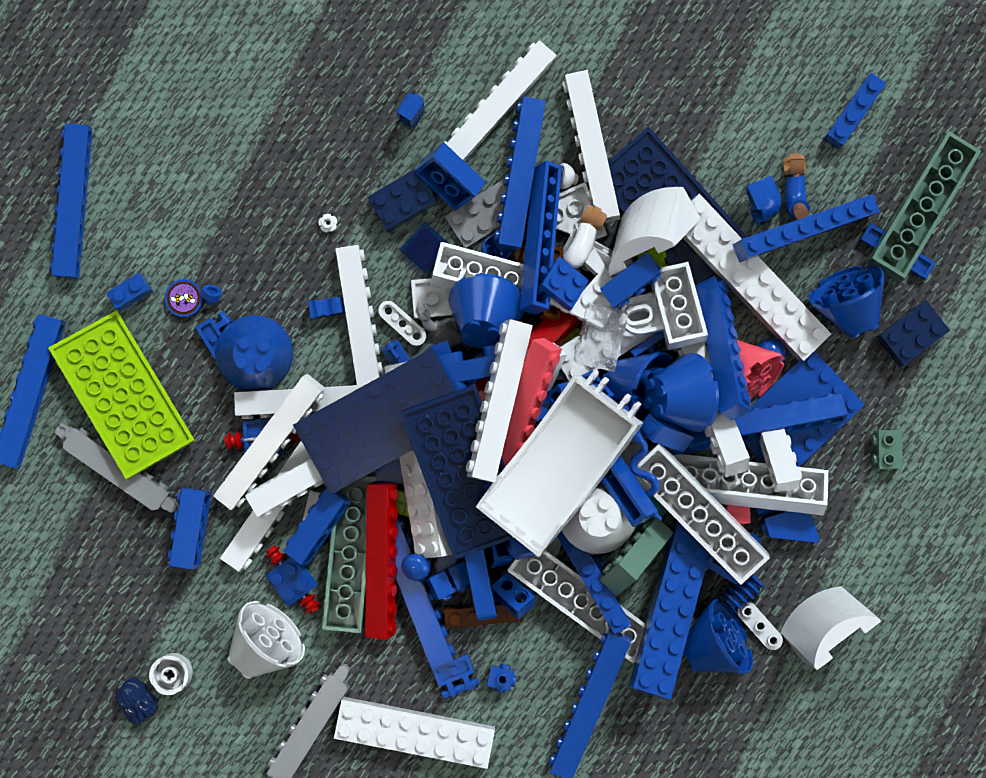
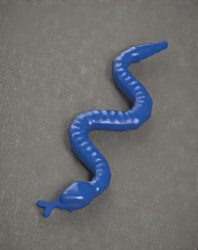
[629,432,662,521]

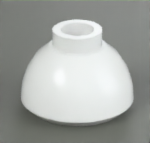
[560,163,578,189]

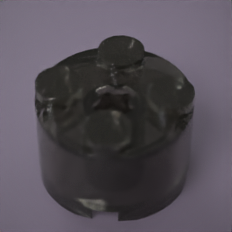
[431,320,476,359]

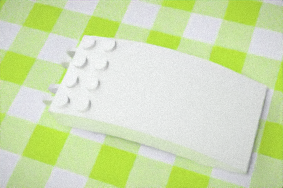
[476,369,643,557]

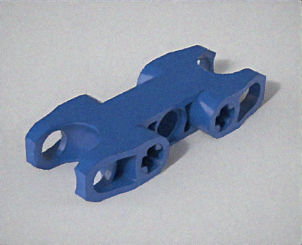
[437,345,496,391]

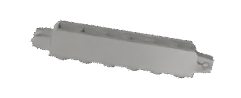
[55,423,179,513]
[266,663,350,778]

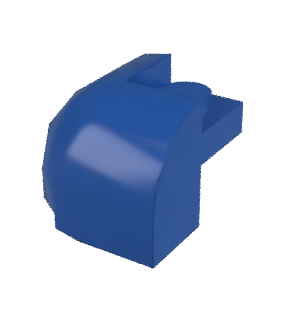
[744,176,782,226]

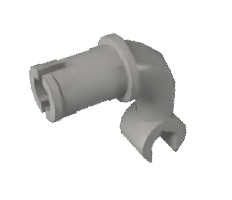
[416,304,458,335]

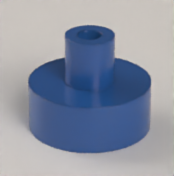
[201,285,222,305]

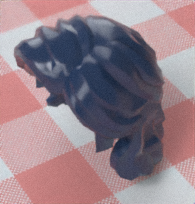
[116,677,159,725]

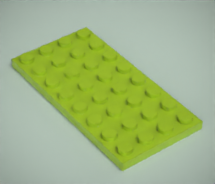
[48,310,195,480]

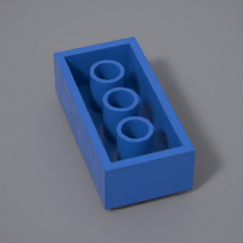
[167,488,212,570]

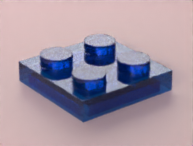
[399,222,450,275]

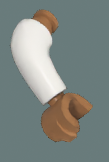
[563,204,607,269]

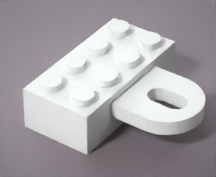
[620,262,708,350]

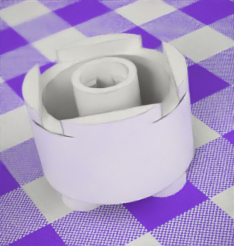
[149,653,193,695]

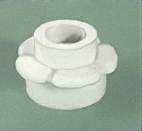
[318,214,337,232]

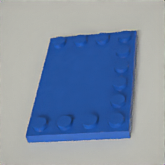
[744,351,865,467]

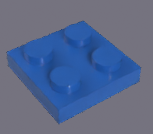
[539,256,589,311]

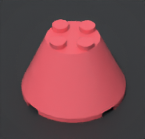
[737,340,785,405]

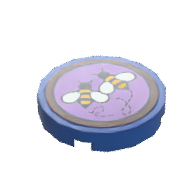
[165,279,204,317]

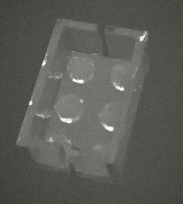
[573,302,629,372]

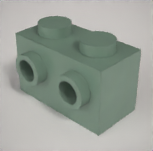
[871,430,903,469]

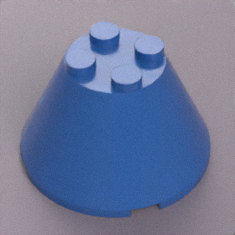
[808,265,885,338]
[448,273,525,350]
[216,315,293,392]
[602,352,674,422]
[643,353,719,432]
[683,599,753,674]

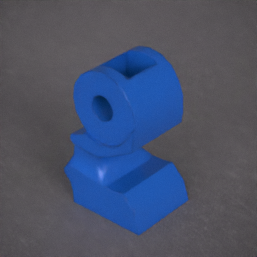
[308,297,346,320]

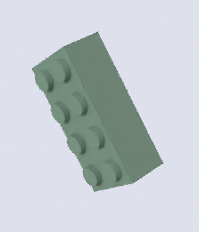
[600,518,673,596]

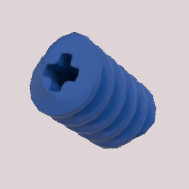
[723,575,766,614]

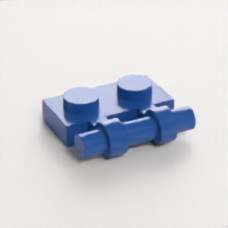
[195,311,232,360]
[432,654,480,699]

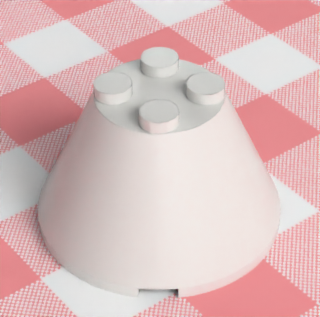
[562,480,635,554]
[228,601,305,679]

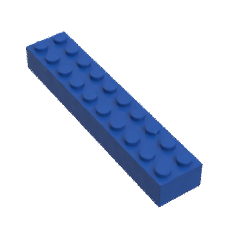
[628,517,710,700]

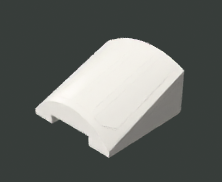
[608,187,700,276]
[781,586,881,670]

